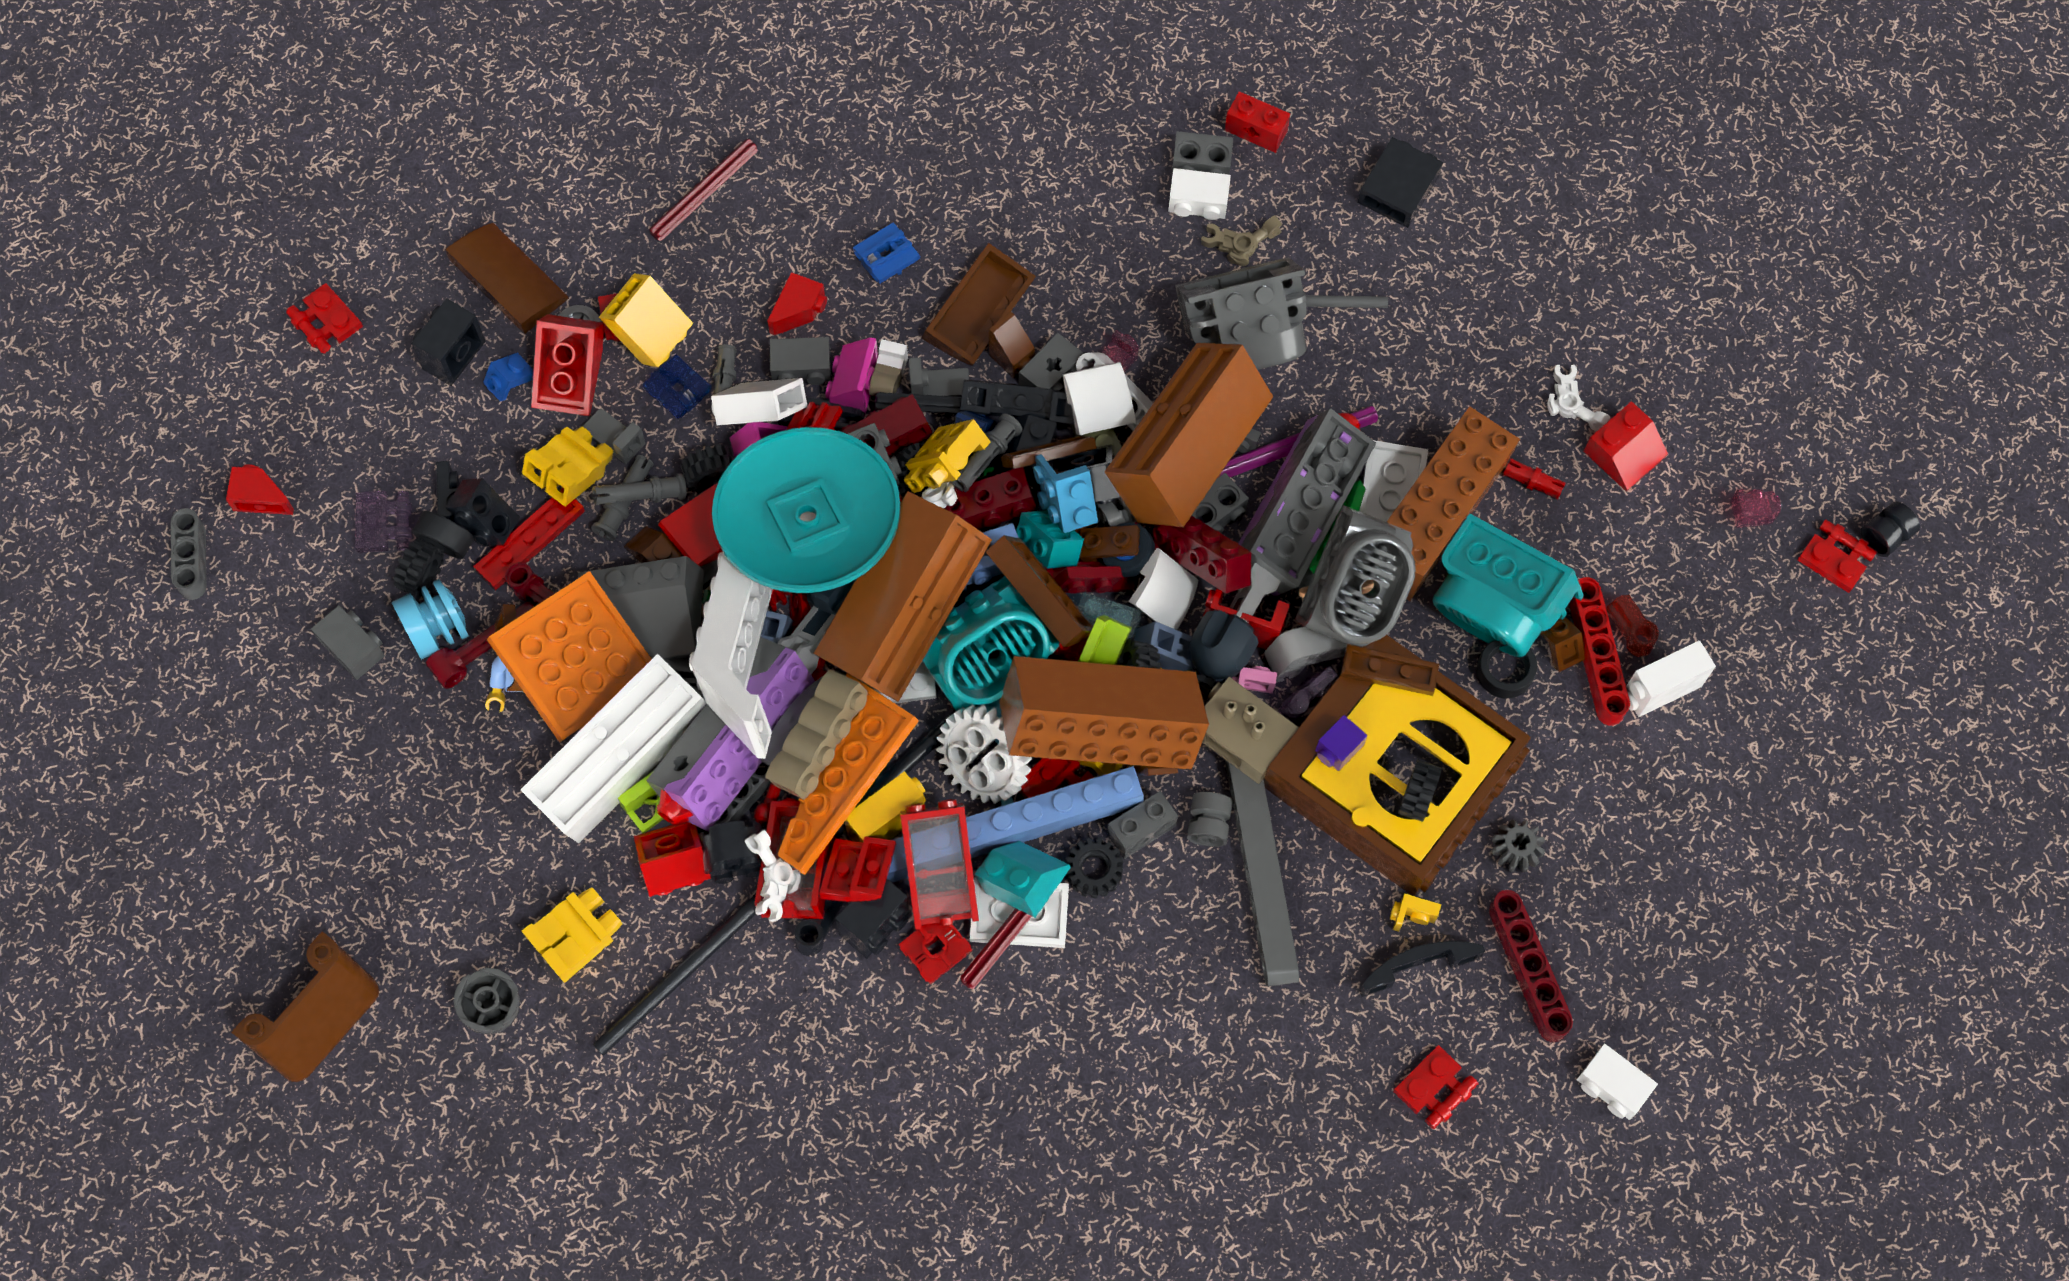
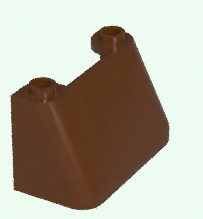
[231,932,379,1082]

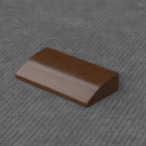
[445,223,569,334]
[922,243,1036,366]
[986,535,1093,647]

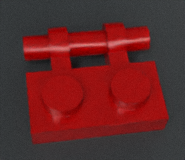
[286,283,363,353]
[1798,519,1877,593]
[1018,758,1095,799]
[1393,1045,1478,1129]

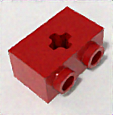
[1224,91,1291,153]

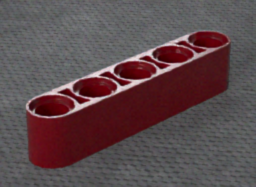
[1489,890,1573,1043]

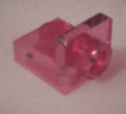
[1093,330,1139,373]

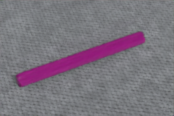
[1218,406,1378,478]

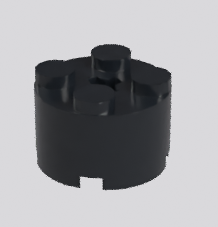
[699,821,763,884]

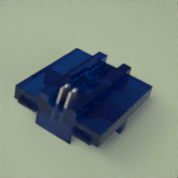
[642,354,712,419]

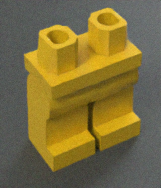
[904,419,991,493]
[522,426,613,507]
[522,887,622,983]

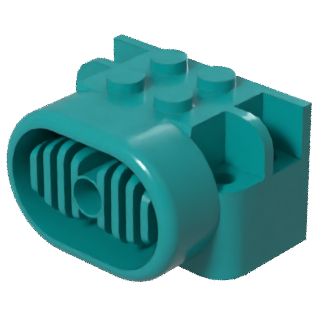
[1432,514,1584,657]
[922,576,1060,711]

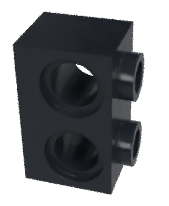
[446,478,520,547]

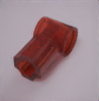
[1606,594,1659,657]

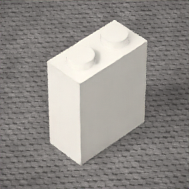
[711,378,807,425]
[1626,640,1716,717]

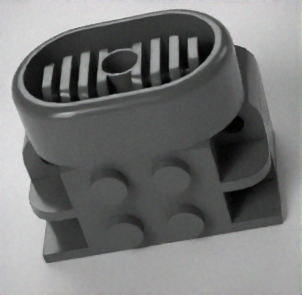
[1175,257,1307,370]
[1295,505,1416,647]

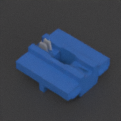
[853,222,920,284]

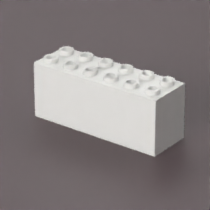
[521,654,706,843]

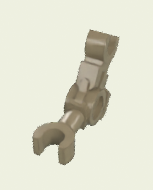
[1201,216,1282,266]

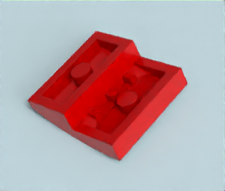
[819,836,896,902]

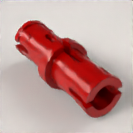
[1503,458,1566,500]

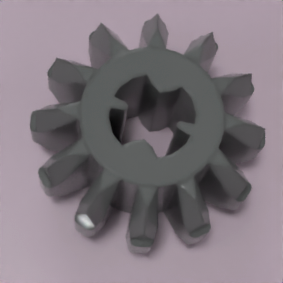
[1492,819,1545,873]

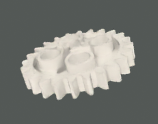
[936,704,1032,804]

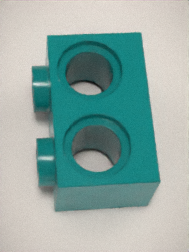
[1016,510,1084,569]

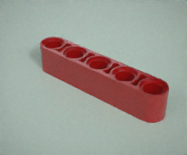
[1569,577,1630,726]

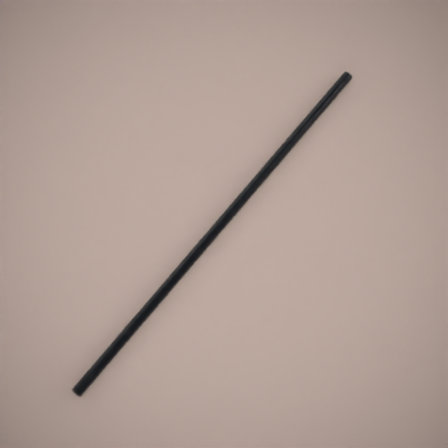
[592,608,1079,1056]

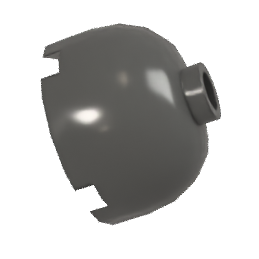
[453,967,521,1035]

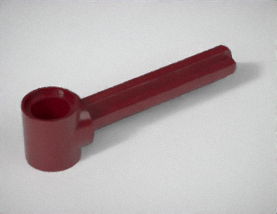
[505,562,555,604]
[426,602,534,689]

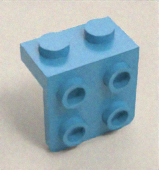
[1033,454,1098,533]

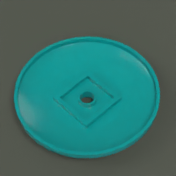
[712,427,900,593]

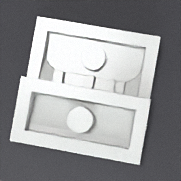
[1062,362,1136,435]
[1129,548,1198,630]

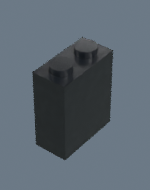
[1357,137,1443,228]

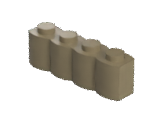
[765,669,868,800]

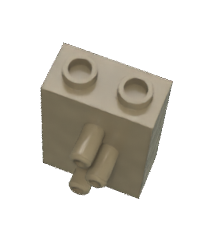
[1202,677,1299,784]

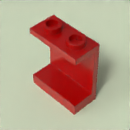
[1203,588,1290,650]

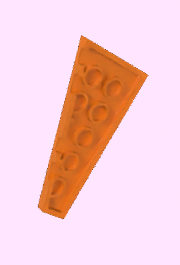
[778,673,919,875]

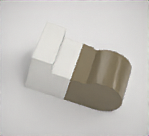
[869,339,908,397]

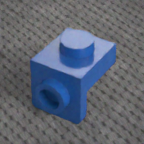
[483,353,534,401]

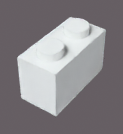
[1168,168,1231,220]
[1577,1044,1658,1120]

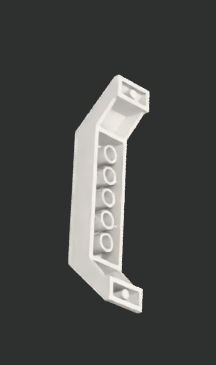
[689,512,816,759]

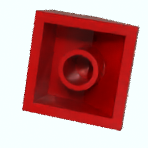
[1583,401,1668,492]
[634,822,711,897]

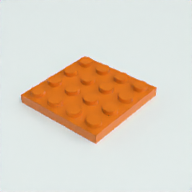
[486,571,652,742]

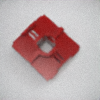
[786,402,843,430]
[898,922,973,985]

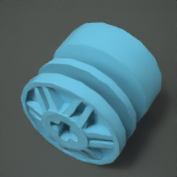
[392,579,469,660]

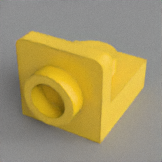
[1390,893,1441,932]

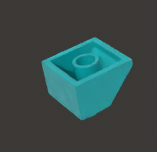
[974,841,1071,918]

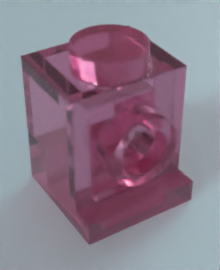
[1730,489,1781,528]

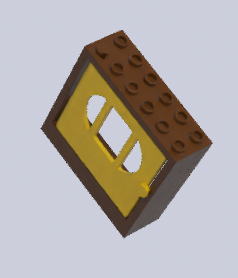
[1264,635,1531,896]

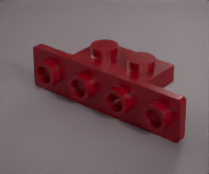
[1041,562,1135,594]

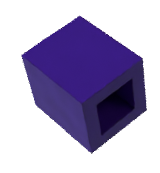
[1315,715,1368,771]

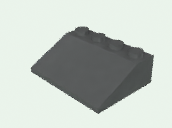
[578,556,704,660]

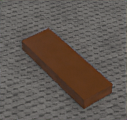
[1001,435,1096,469]
[1341,644,1440,696]

